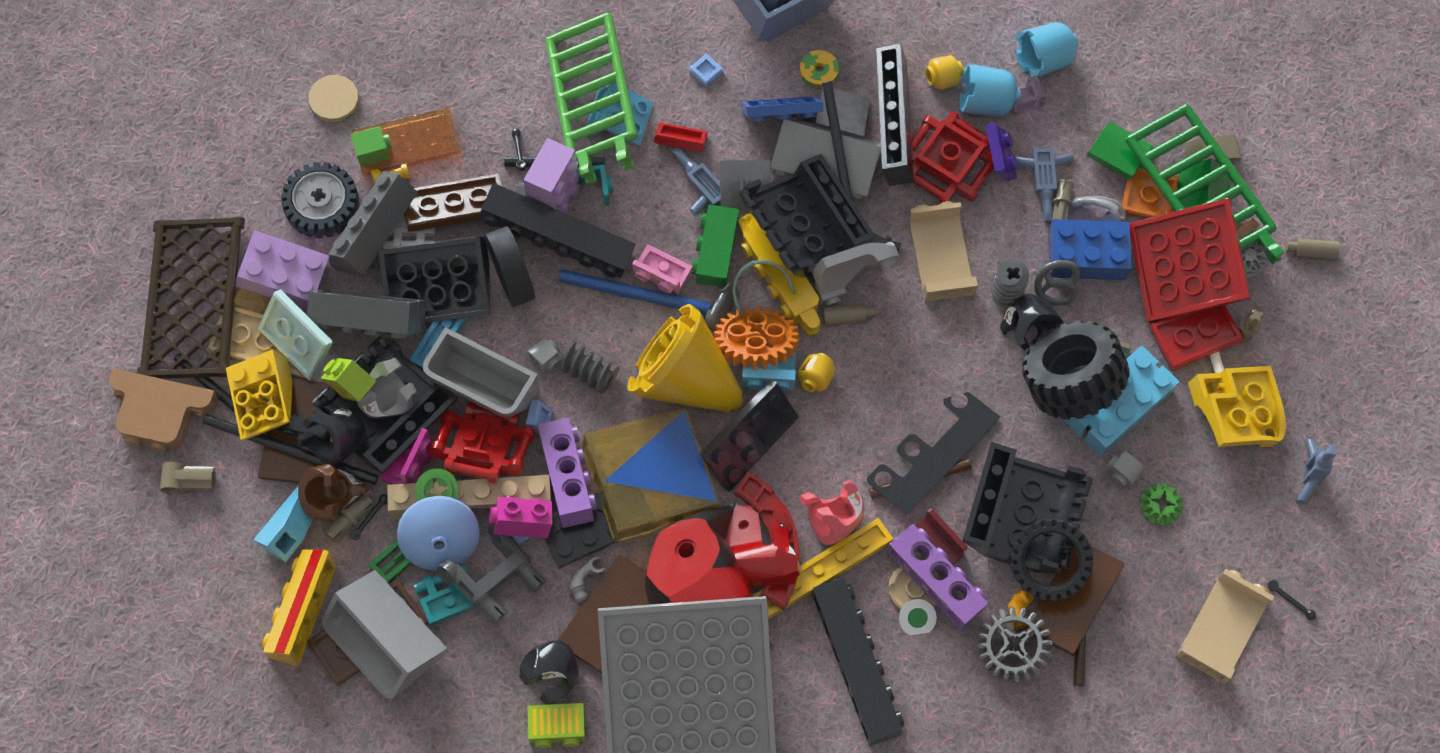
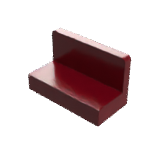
[915,508,968,565]

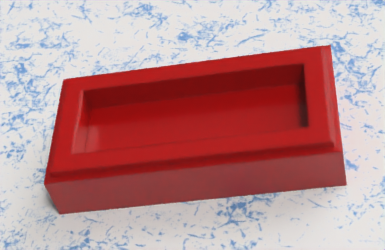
[654,122,708,153]

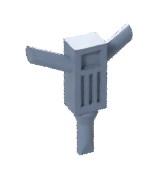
[671,148,721,217]
[1015,148,1073,222]
[1296,439,1337,504]

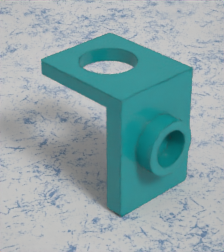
[577,165,613,206]

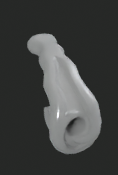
[1071,196,1126,222]

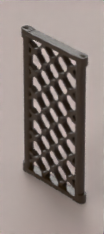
[137,217,245,379]

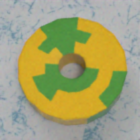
[799,50,839,88]

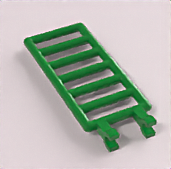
[1125,104,1284,274]

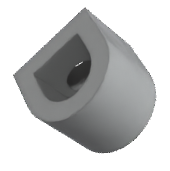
[526,339,562,375]
[1105,451,1144,487]

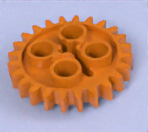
[714,306,799,370]

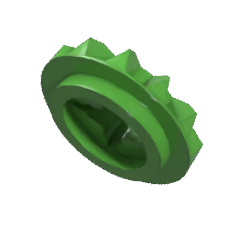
[415,469,459,501]
[1140,483,1183,525]

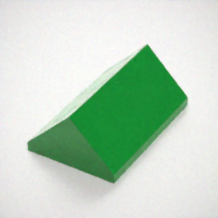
[1178,158,1230,209]

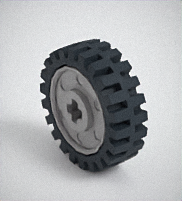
[281,162,359,238]

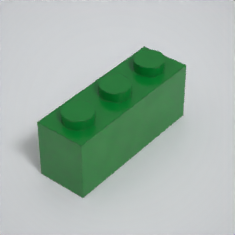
[692,205,739,287]

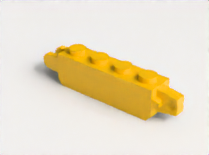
[737,213,821,336]

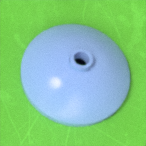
[397,496,479,571]

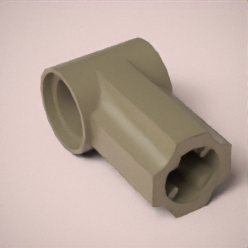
[160,462,216,494]

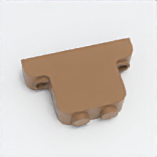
[109,368,219,453]

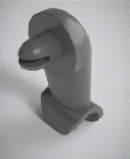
[703,283,740,331]

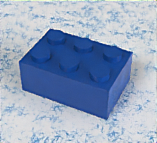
[1048,219,1131,280]

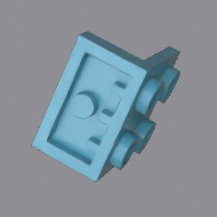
[586,83,653,146]

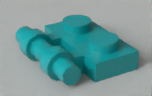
[413,563,476,627]

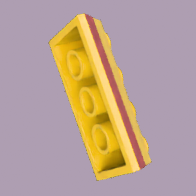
[262,550,337,667]

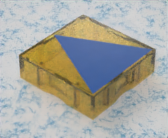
[582,407,720,542]

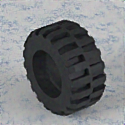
[1022,321,1130,420]

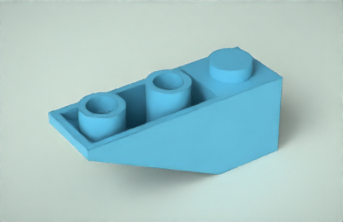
[254,485,313,562]

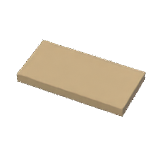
[207,306,307,380]

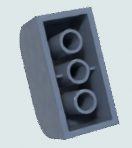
[733,0,835,41]

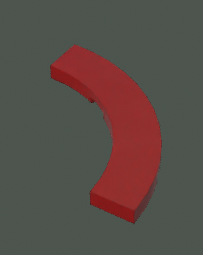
[734,471,800,611]

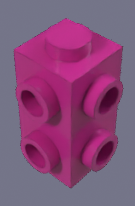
[489,496,552,538]

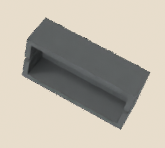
[307,289,426,339]

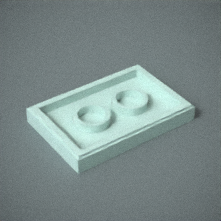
[258,290,333,381]

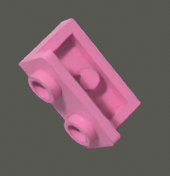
[632,244,692,295]

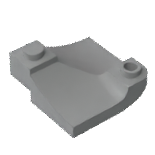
[812,242,899,307]

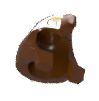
[298,464,369,521]

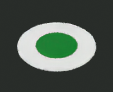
[899,599,937,635]

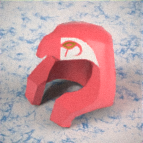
[800,481,864,545]

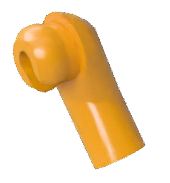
[1008,590,1033,630]

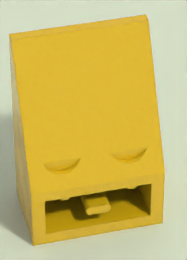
[226,350,293,441]

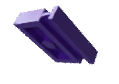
[985,122,1018,181]

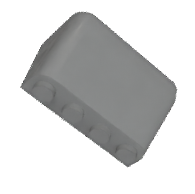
[770,117,881,199]
[423,327,541,418]
[322,570,447,699]

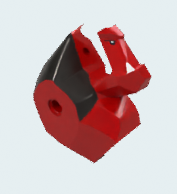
[644,503,800,604]

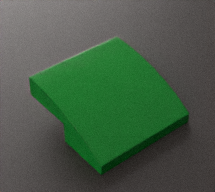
[1087,122,1153,181]

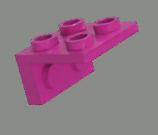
[381,428,433,485]

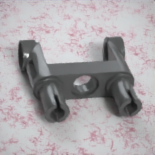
[436,524,546,624]

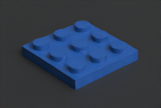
[741,96,823,121]

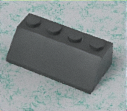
[328,171,418,276]

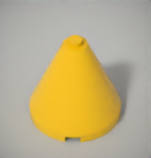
[627,304,744,412]

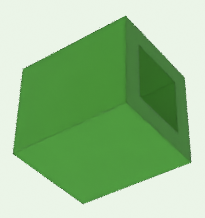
[351,126,392,167]

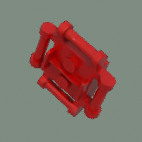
[909,111,995,203]
[428,402,536,484]

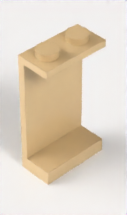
[908,201,978,301]
[1176,569,1274,684]

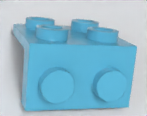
[742,351,796,392]

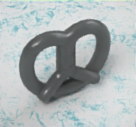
[1034,260,1080,305]

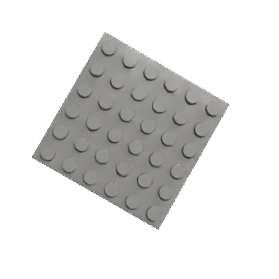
[598,596,776,753]

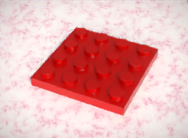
[1130,198,1251,323]

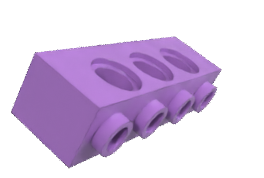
[538,418,597,528]
[887,524,988,631]

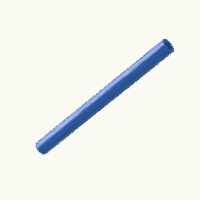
[559,269,711,315]

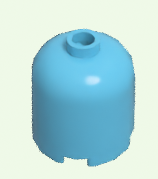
[1015,22,1078,79]
[959,64,1020,117]

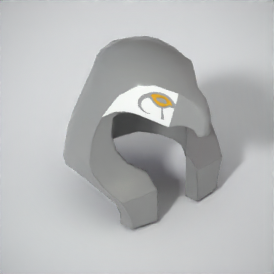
[357,358,417,418]

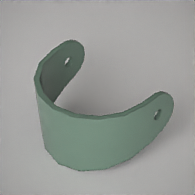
[732,259,796,315]

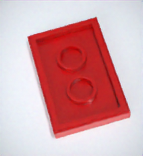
[1149,305,1244,372]

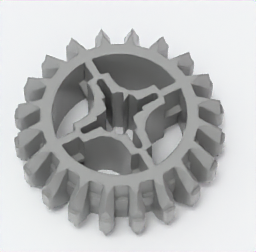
[977,607,1052,682]

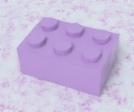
[524,138,581,214]
[235,230,329,310]

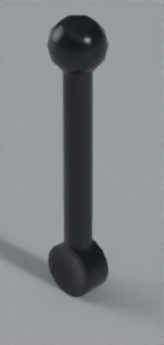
[511,128,526,171]
[350,494,388,540]
[1267,580,1316,620]

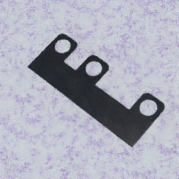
[867,392,1000,515]

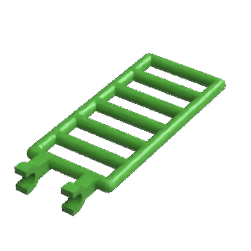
[545,13,637,185]

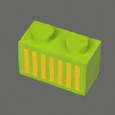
[321,358,376,402]
[527,703,585,748]

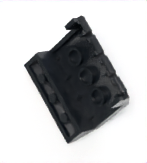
[739,154,875,278]
[311,336,458,474]
[962,442,1093,573]

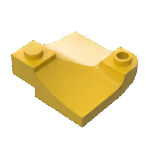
[1188,366,1286,448]

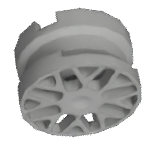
[1241,242,1268,279]

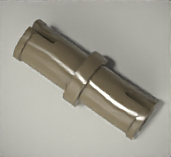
[323,494,375,543]

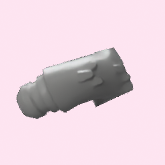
[569,556,606,603]

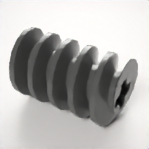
[991,259,1030,308]
[561,340,619,393]

